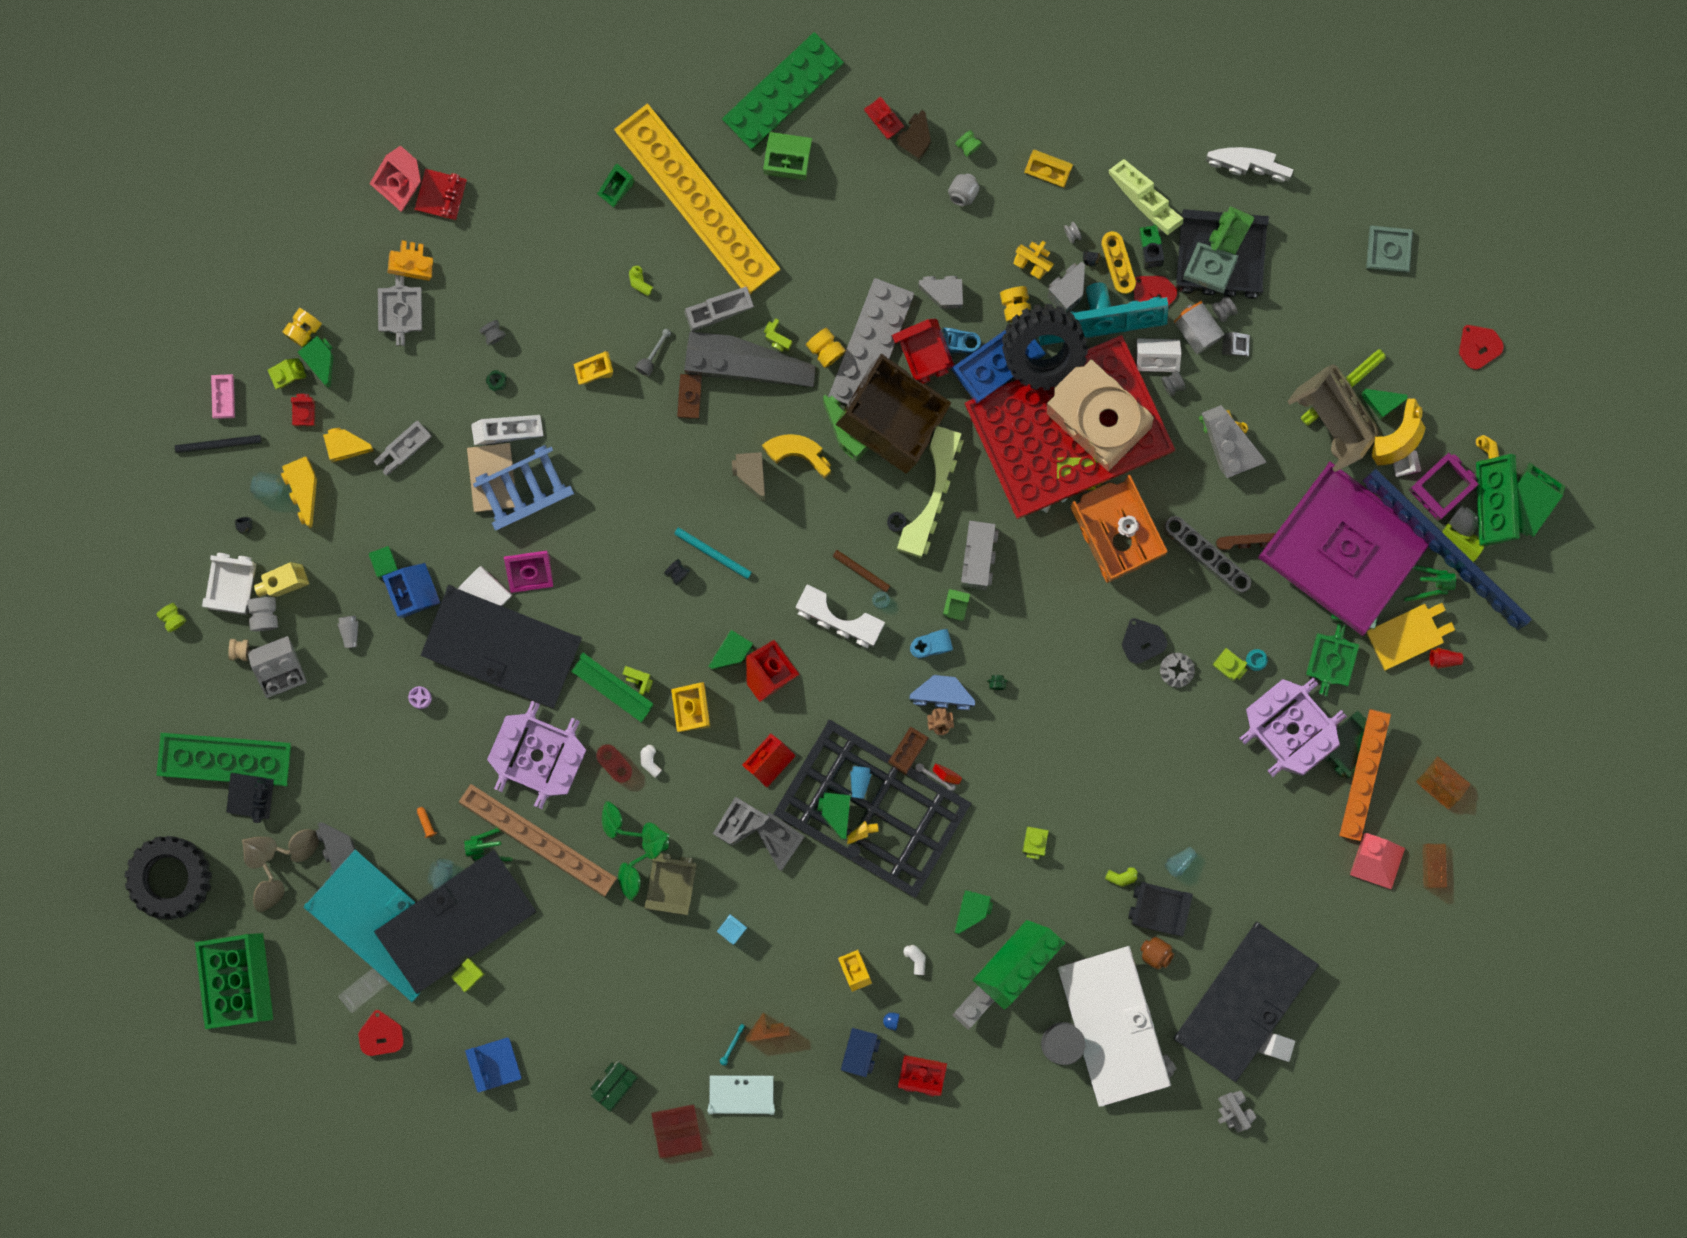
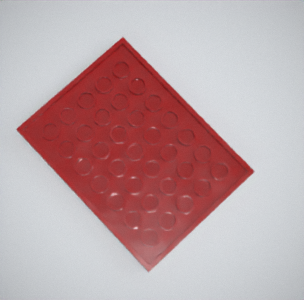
[964,335,1175,520]

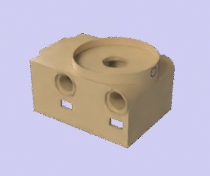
[1047,360,1154,472]

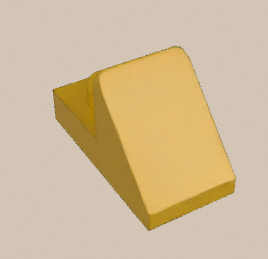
[574,351,613,385]
[838,950,872,992]

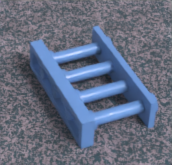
[473,445,574,531]

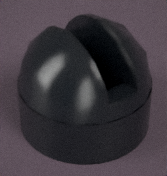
[1083,251,1100,267]
[234,517,253,534]

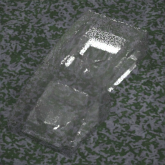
[338,968,388,1013]

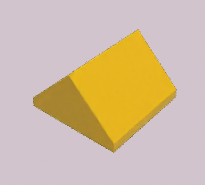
[671,682,710,732]

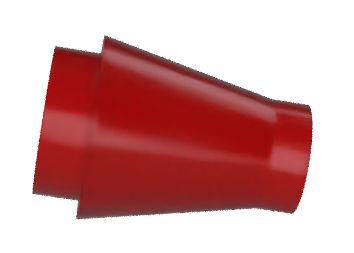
[1429,648,1463,669]

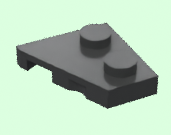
[713,797,771,846]
[757,812,805,871]

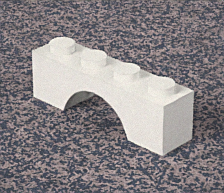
[795,585,885,648]

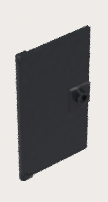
[420,585,582,708]
[374,849,536,994]
[1173,921,1319,1083]

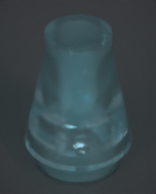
[1165,847,1197,878]

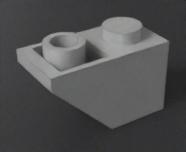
[919,276,963,309]

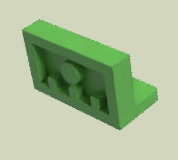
[1209,206,1254,255]

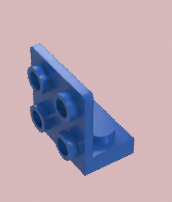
[465,1037,521,1093]

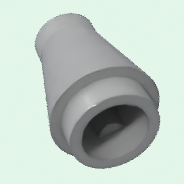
[337,616,359,648]

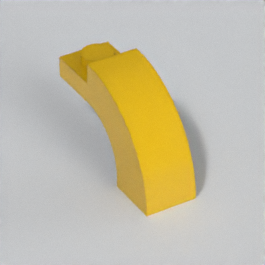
[1372,399,1426,465]
[762,434,831,479]

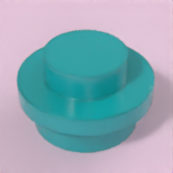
[1246,649,1268,671]

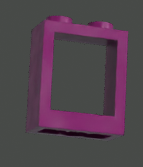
[1408,453,1478,521]

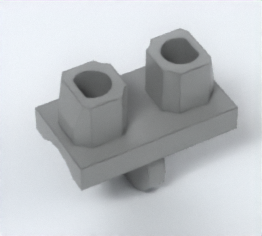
[1218,1091,1256,1133]

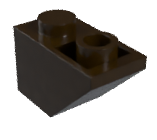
[896,110,931,163]

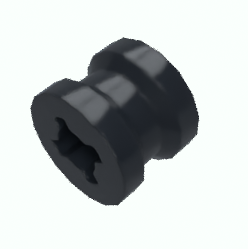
[664,559,691,586]

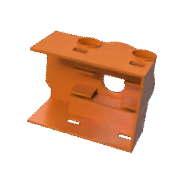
[1071,475,1168,583]

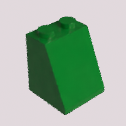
[1517,462,1566,537]

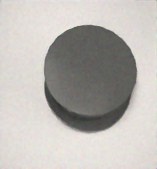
[1041,1022,1086,1065]

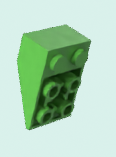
[823,395,869,462]

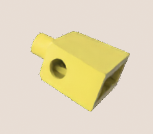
[254,562,310,597]

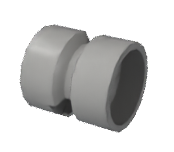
[247,597,278,632]

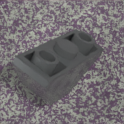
[316,822,356,876]

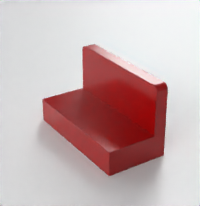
[742,733,795,787]

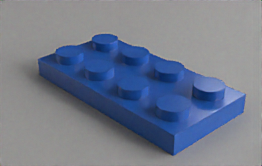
[951,330,1046,403]

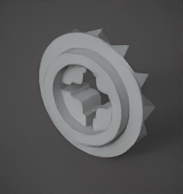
[1160,653,1195,687]

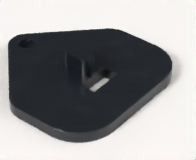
[1122,618,1167,664]

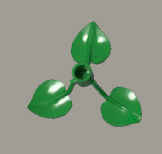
[602,801,670,901]

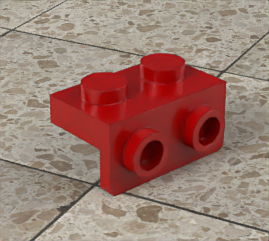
[898,1055,947,1096]

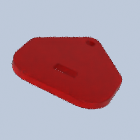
[1134,276,1177,306]
[1459,325,1504,370]
[358,1010,404,1056]

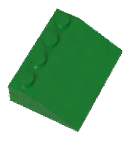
[195,933,273,1029]

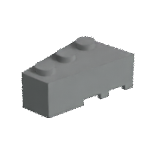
[960,521,999,590]

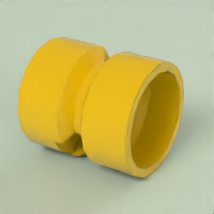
[1000,286,1032,323]
[282,308,322,347]
[806,327,846,368]

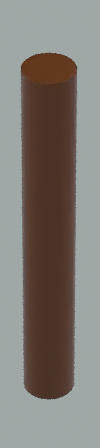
[832,550,890,593]

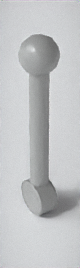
[916,763,956,791]

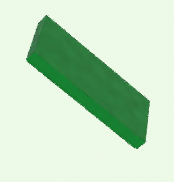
[1476,454,1520,547]

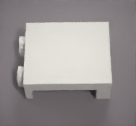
[202,553,256,615]

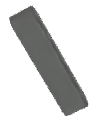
[1164,516,1251,594]

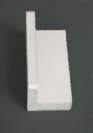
[1136,338,1181,372]

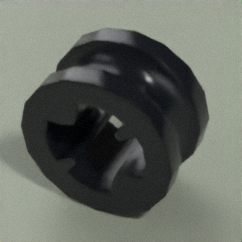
[887,512,906,532]

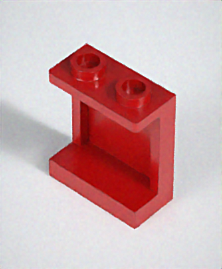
[892,318,955,384]

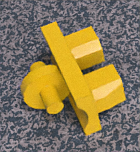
[1013,241,1054,279]

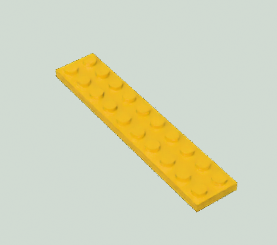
[614,103,780,295]

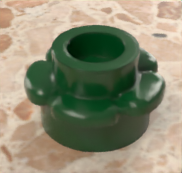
[486,370,507,391]
[987,675,1008,690]

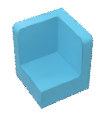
[717,915,747,945]

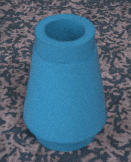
[850,766,872,798]

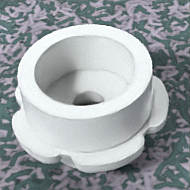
[1118,516,1139,537]

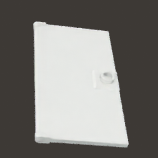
[1058,946,1171,1107]

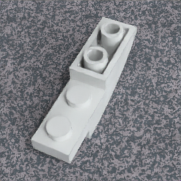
[1205,147,1294,182]

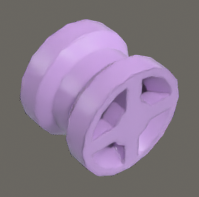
[408,686,432,709]

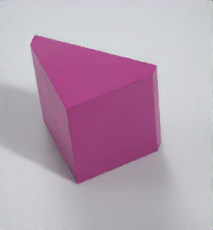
[504,551,553,593]

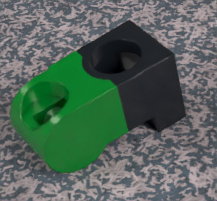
[1139,225,1164,269]

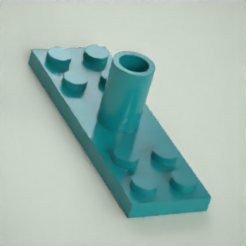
[1039,282,1168,346]

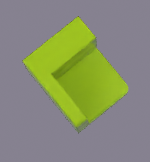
[452,958,485,993]

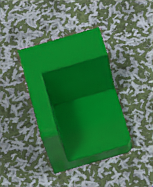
[369,546,399,580]

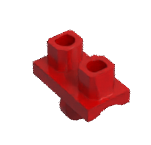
[864,96,904,140]

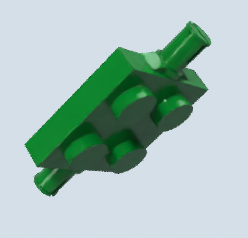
[1306,623,1359,697]

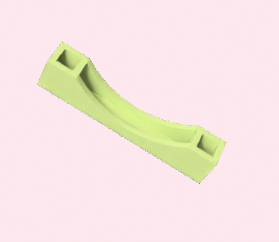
[897,426,964,558]

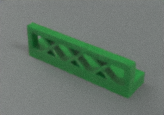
[571,653,654,723]

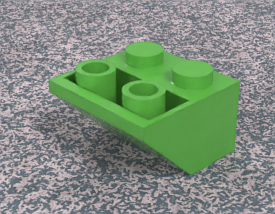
[763,132,812,181]

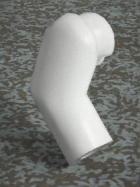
[640,745,662,778]

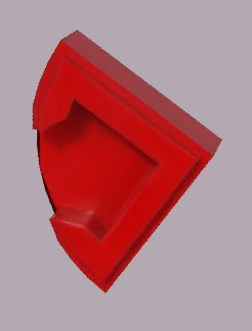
[932,763,962,785]

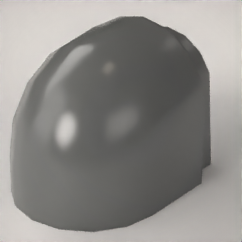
[1449,506,1478,537]

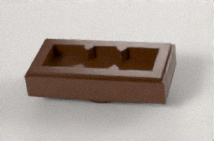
[677,374,702,419]
[887,727,929,775]

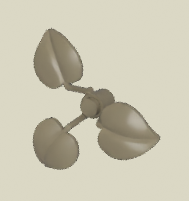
[242,829,319,912]

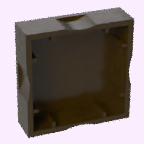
[835,354,951,474]

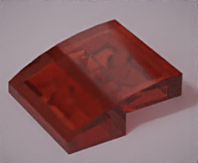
[651,1104,703,1159]

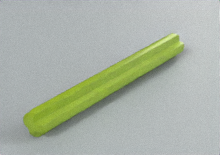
[1301,349,1386,426]

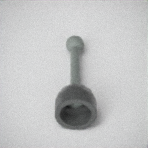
[635,329,671,377]

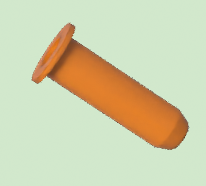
[417,807,437,838]

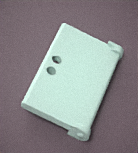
[707,1075,775,1115]

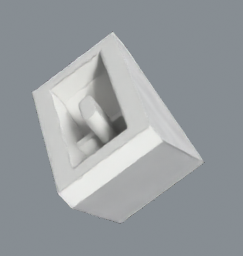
[1258,1033,1295,1062]

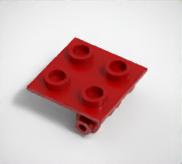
[415,169,467,220]

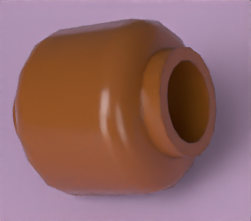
[1140,937,1174,969]

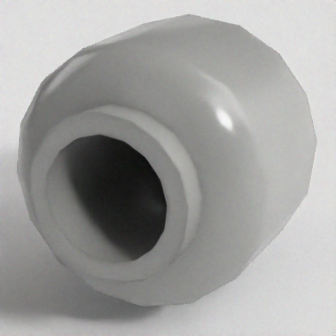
[948,174,980,206]

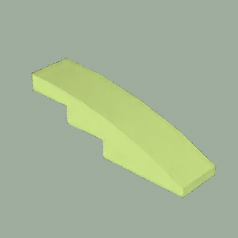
[1109,159,1183,235]

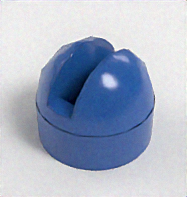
[883,1012,900,1031]

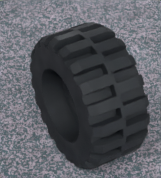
[1002,304,1088,391]
[124,836,212,920]

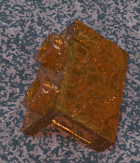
[1416,756,1471,809]

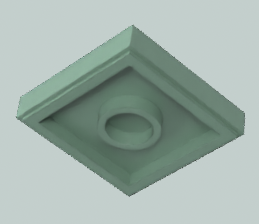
[1366,226,1413,273]
[1183,242,1238,293]

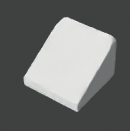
[1393,451,1421,477]

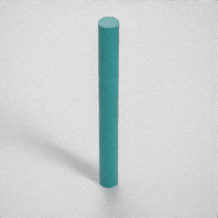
[674,527,752,579]

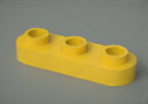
[1101,231,1136,295]

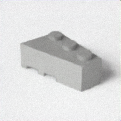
[1201,405,1266,478]

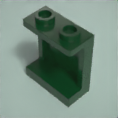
[1324,710,1387,779]

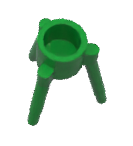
[1404,565,1456,602]
[464,828,513,862]

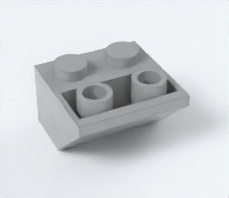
[1047,262,1085,312]
[247,636,307,698]

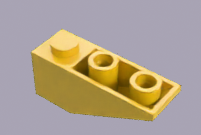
[281,456,317,528]

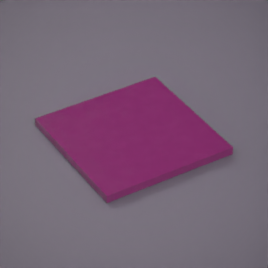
[1258,462,1429,636]

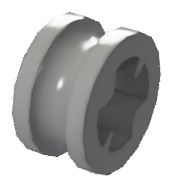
[1064,222,1082,243]

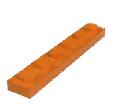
[1339,709,1391,841]

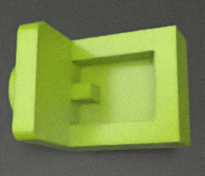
[764,318,792,352]
[268,358,306,389]

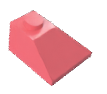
[369,146,421,211]
[1350,833,1405,889]

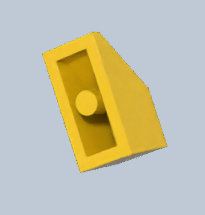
[323,428,374,463]

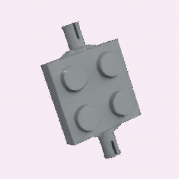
[378,275,422,346]

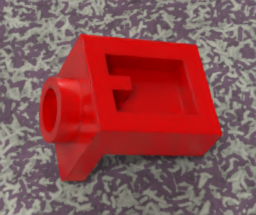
[291,394,315,426]

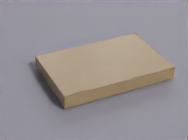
[467,443,515,513]

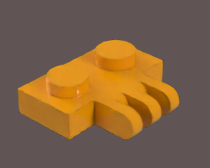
[387,240,433,281]

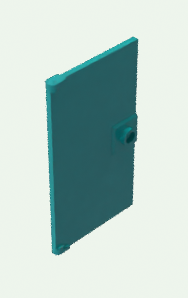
[303,850,421,1003]

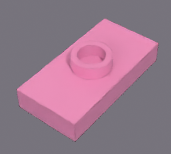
[211,374,235,419]

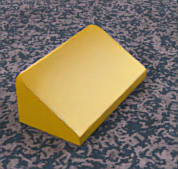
[1024,150,1073,188]

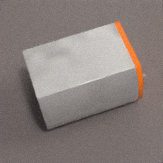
[1174,301,1225,354]

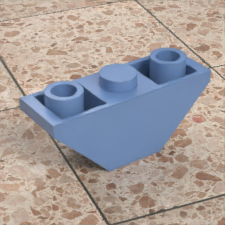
[909,675,975,710]

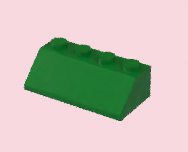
[972,920,1065,1010]

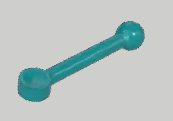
[720,1024,746,1066]

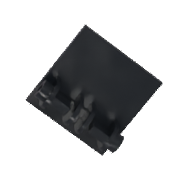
[226,772,274,823]

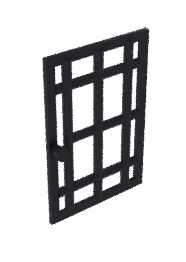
[773,719,972,899]

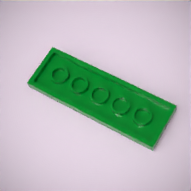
[722,32,844,151]
[156,733,292,787]

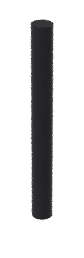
[175,435,262,453]

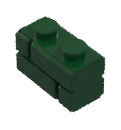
[590,1061,639,1112]

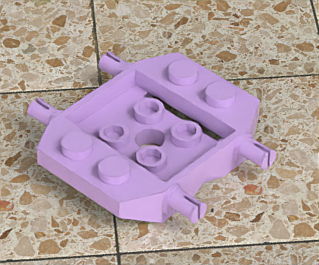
[1239,678,1347,777]
[487,701,586,809]

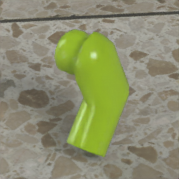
[629,266,653,296]
[1105,867,1138,887]

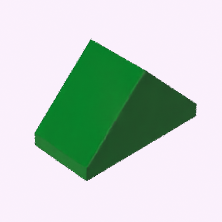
[597,164,635,207]
[1362,389,1408,420]

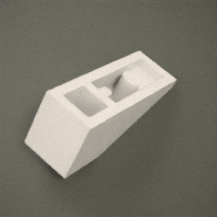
[471,415,543,445]

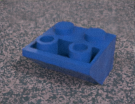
[382,563,441,619]

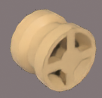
[229,639,249,661]

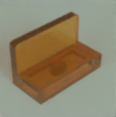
[1423,843,1447,888]

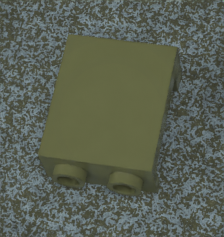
[645,853,697,915]

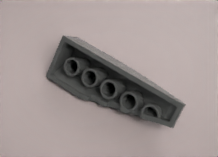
[684,332,816,387]

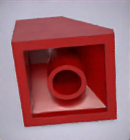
[746,640,799,702]

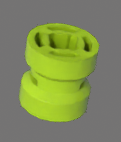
[156,603,186,633]

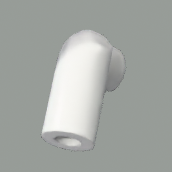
[903,945,926,975]

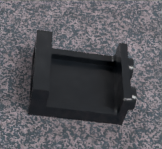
[1128,882,1193,937]

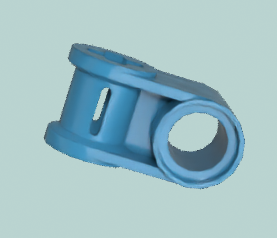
[942,328,981,355]
[910,629,953,658]

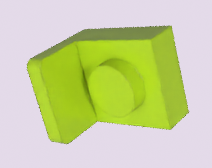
[1212,648,1247,681]
[623,666,653,696]
[1022,827,1049,860]

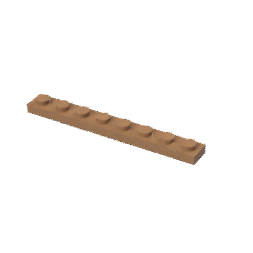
[459,784,617,898]

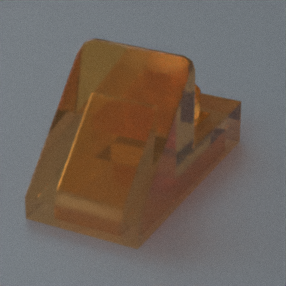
[746,1012,790,1042]

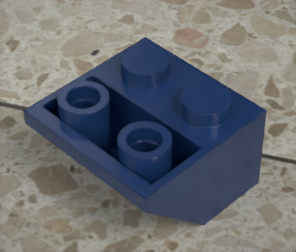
[841,1028,881,1077]

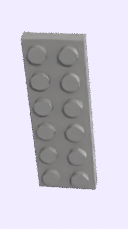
[828,278,914,405]

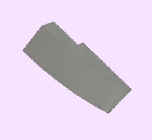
[684,287,754,332]

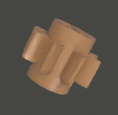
[927,708,954,735]

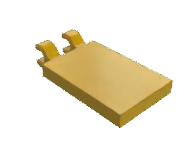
[1366,603,1455,671]

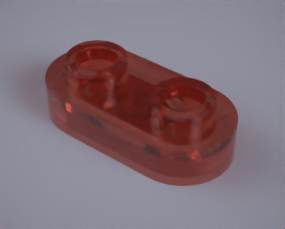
[596,744,633,783]

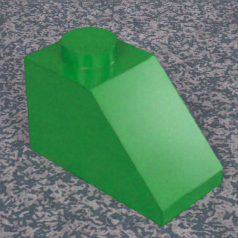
[297,336,334,388]
[708,630,755,671]
[818,793,850,841]
[954,890,994,934]

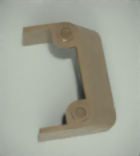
[1287,364,1379,472]

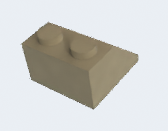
[732,452,765,501]

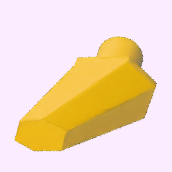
[847,821,878,845]

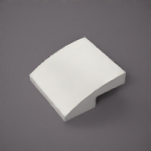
[458,566,512,606]

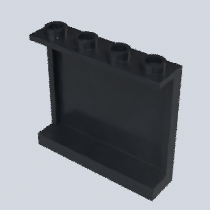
[1176,209,1269,299]

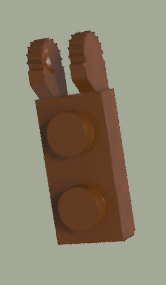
[1215,533,1276,550]

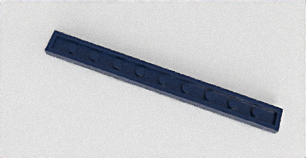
[1362,469,1532,630]

